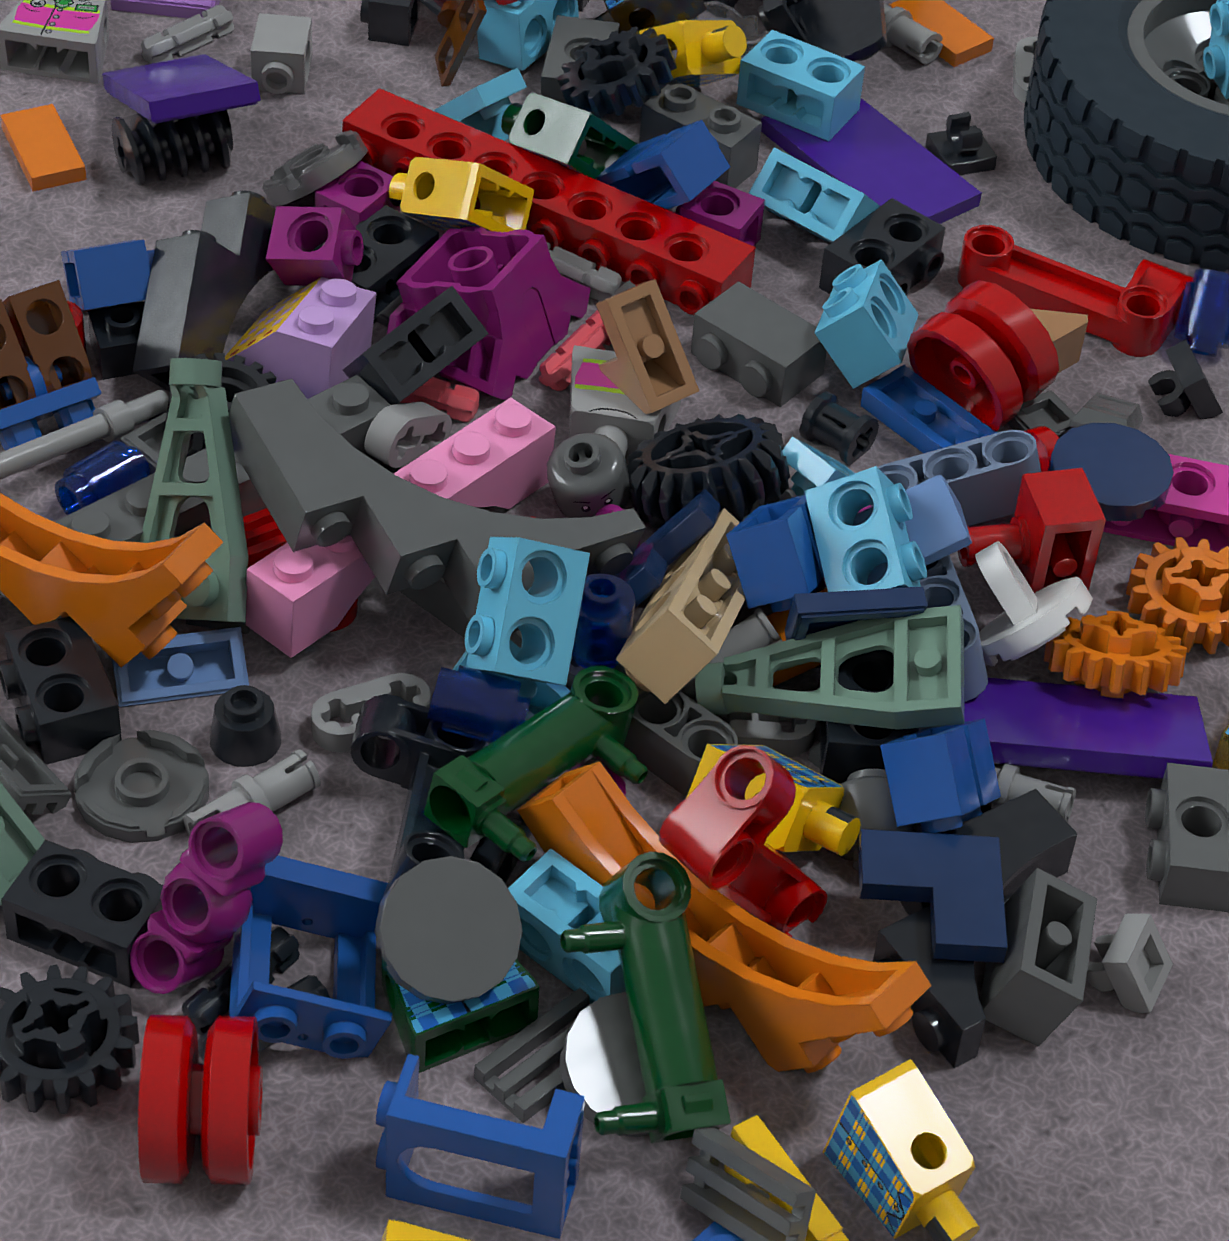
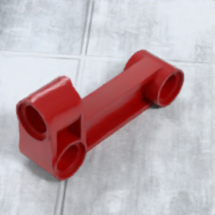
[957,225,1198,357]
[659,745,828,937]

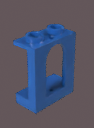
[229,855,392,1059]
[376,1054,585,1239]

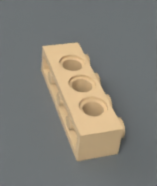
[616,508,745,704]

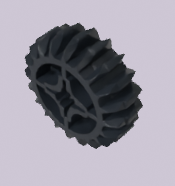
[627,414,791,528]

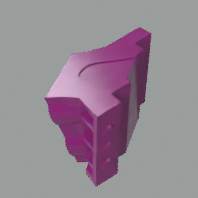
[387,226,591,401]

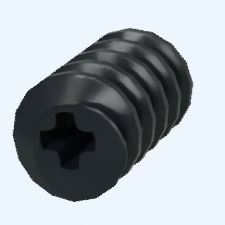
[111,110,233,185]

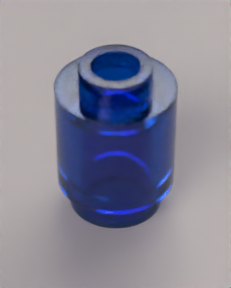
[1174,269,1229,357]
[55,441,150,515]
[572,574,635,669]
[427,665,531,743]

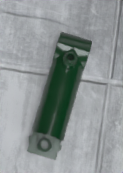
[424,666,648,862]
[560,852,731,1143]

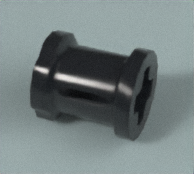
[799,391,879,466]

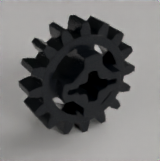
[557,27,677,119]
[0,965,139,1114]

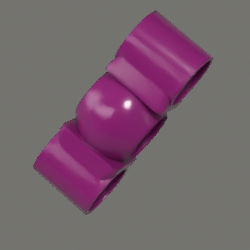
[130,802,283,994]

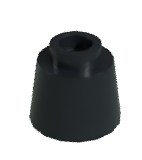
[210,685,281,767]

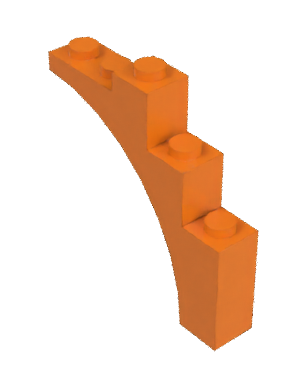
[0,493,223,667]
[517,761,932,1073]

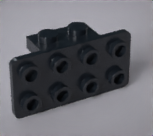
[759,0,887,62]

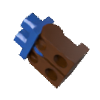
[0,280,102,451]

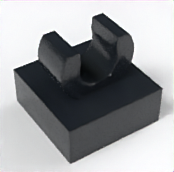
[925,112,997,176]
[1148,340,1223,419]

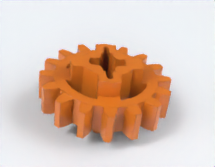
[1126,537,1229,654]
[1044,611,1187,698]

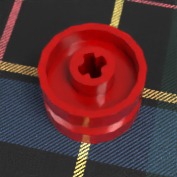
[907,280,1060,432]
[138,1015,263,1185]

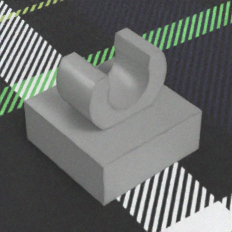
[1086,914,1173,1014]

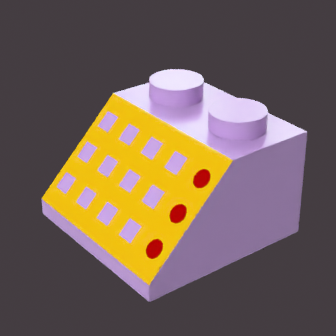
[225,277,376,399]

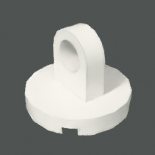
[975,541,1093,666]

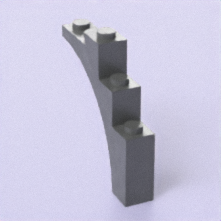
[229,379,646,632]

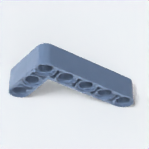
[871,430,1041,702]

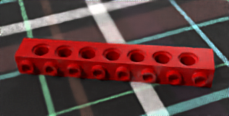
[342,88,756,315]

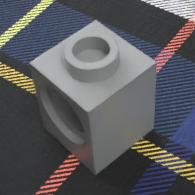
[250,13,312,94]

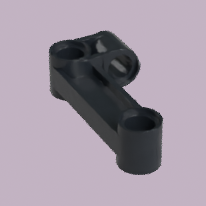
[351,694,487,896]

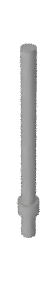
[0,390,169,480]

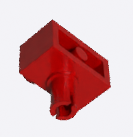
[957,468,1106,593]

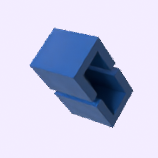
[595,120,730,209]
[61,239,154,310]
[726,495,824,612]
[880,718,1001,833]

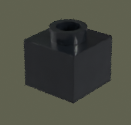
[360,0,420,46]
[87,301,145,380]

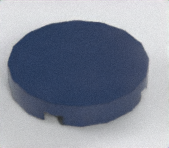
[1048,423,1174,521]

